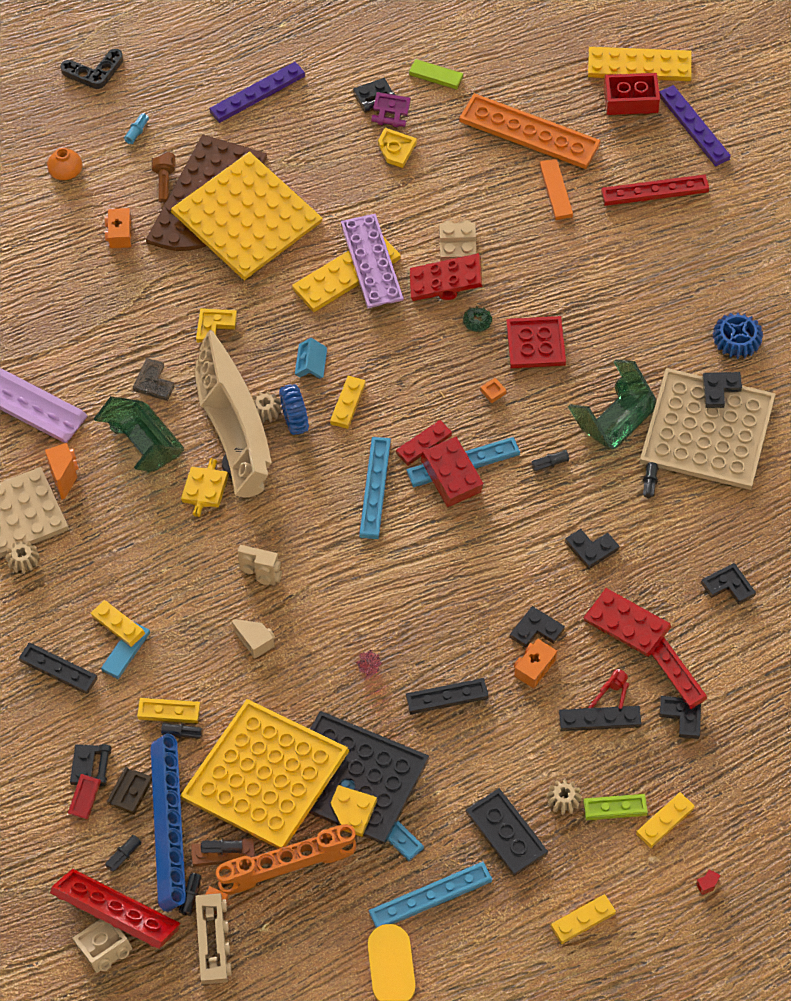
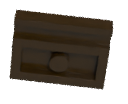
[107,767,152,815]

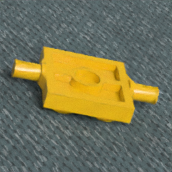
[181,458,228,517]

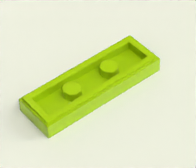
[409,59,463,89]
[583,794,648,820]

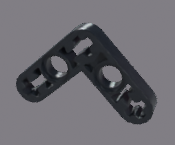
[60,49,123,89]

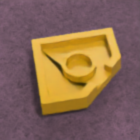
[378,128,417,168]
[331,785,377,837]

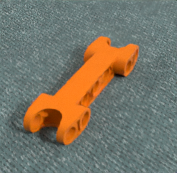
[216,824,356,895]

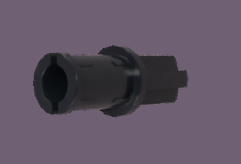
[531,449,569,471]
[643,462,658,499]
[161,722,202,739]
[105,834,142,872]
[201,838,242,855]
[178,873,202,916]

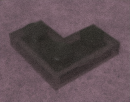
[133,358,175,401]

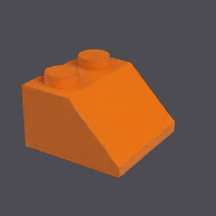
[45,443,79,500]

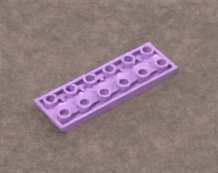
[341,214,403,308]
[0,368,87,443]

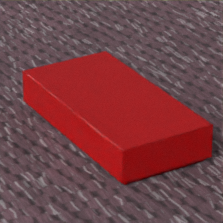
[68,774,102,820]

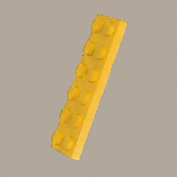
[588,47,691,81]
[292,237,401,313]

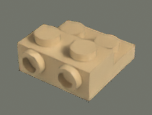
[439,220,476,261]
[238,545,282,585]
[72,919,132,973]

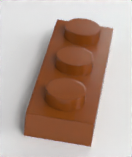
[191,838,255,867]

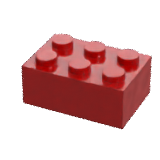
[604,73,660,115]
[421,436,484,508]

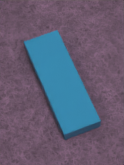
[101,622,150,679]

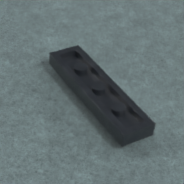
[19,642,98,694]
[406,678,489,715]
[559,706,642,731]

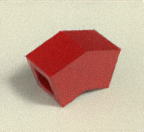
[696,869,721,895]

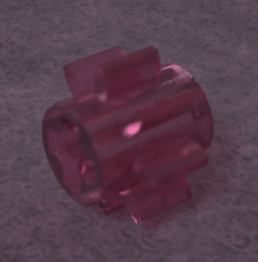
[356,650,382,676]

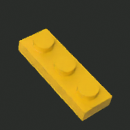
[330,376,366,429]
[91,600,145,647]
[137,698,200,724]
[636,792,695,848]
[551,894,616,944]

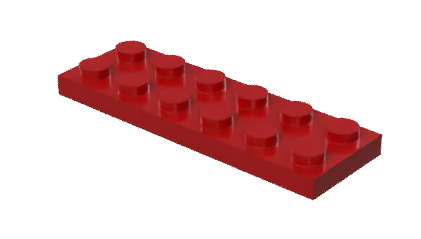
[50,868,181,949]

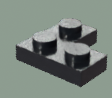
[702,372,742,408]
[565,529,620,570]
[701,563,756,605]
[510,606,565,648]
[659,696,701,739]

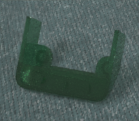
[568,359,657,449]
[94,396,184,472]

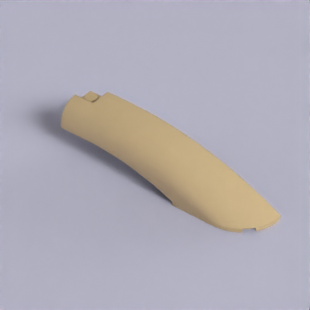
[195,330,272,497]

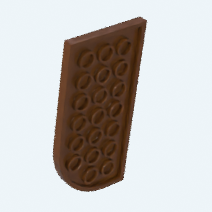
[146,134,267,251]

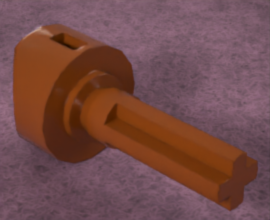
[152,152,175,203]

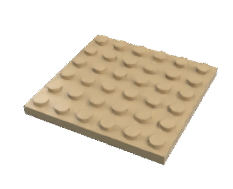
[640,368,775,490]

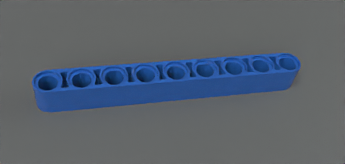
[151,734,186,912]

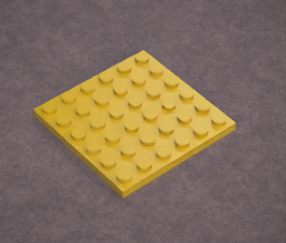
[171,152,323,280]
[180,699,349,849]

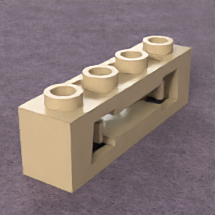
[196,893,232,985]

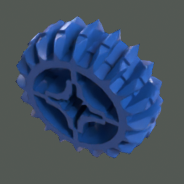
[713,312,763,359]
[279,384,309,435]

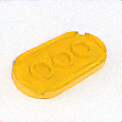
[368,924,415,1001]

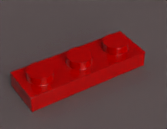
[396,420,452,466]

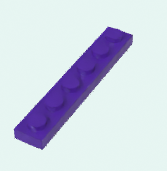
[209,62,305,123]
[659,85,731,167]

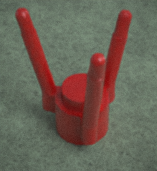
[588,669,630,709]

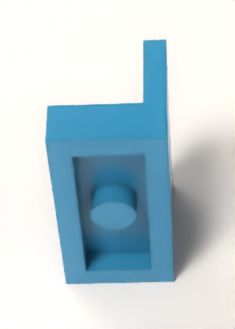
[295,338,327,379]

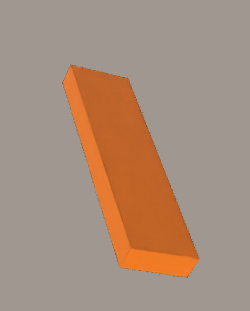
[539,159,573,220]

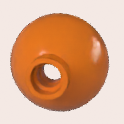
[47,148,83,180]

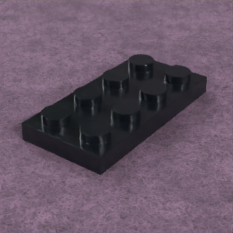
[466,788,548,876]

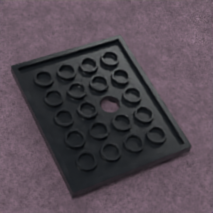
[309,711,430,845]

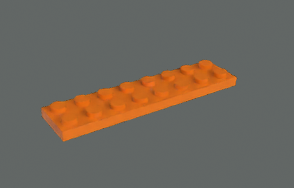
[459,93,601,169]

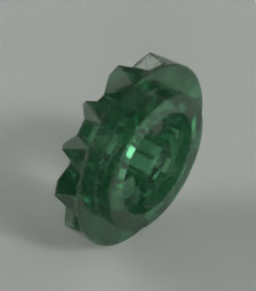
[463,305,492,332]

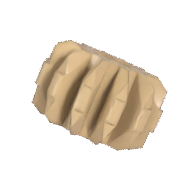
[253,391,281,423]
[6,541,39,574]
[546,779,582,815]

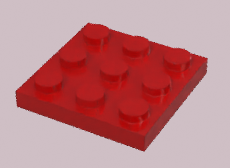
[506,316,566,369]

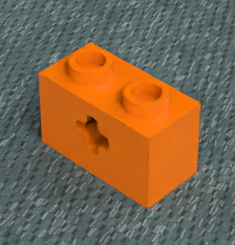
[105,208,131,248]
[514,639,557,689]

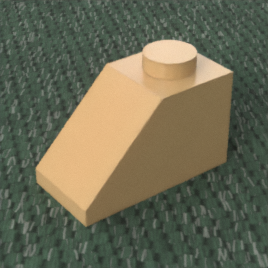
[232,619,275,659]

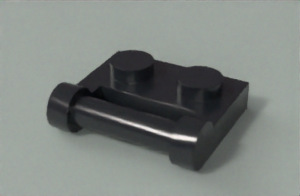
[353,77,395,113]
[70,744,112,787]

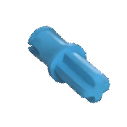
[124,113,149,144]

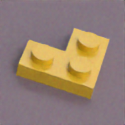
[196,308,237,343]

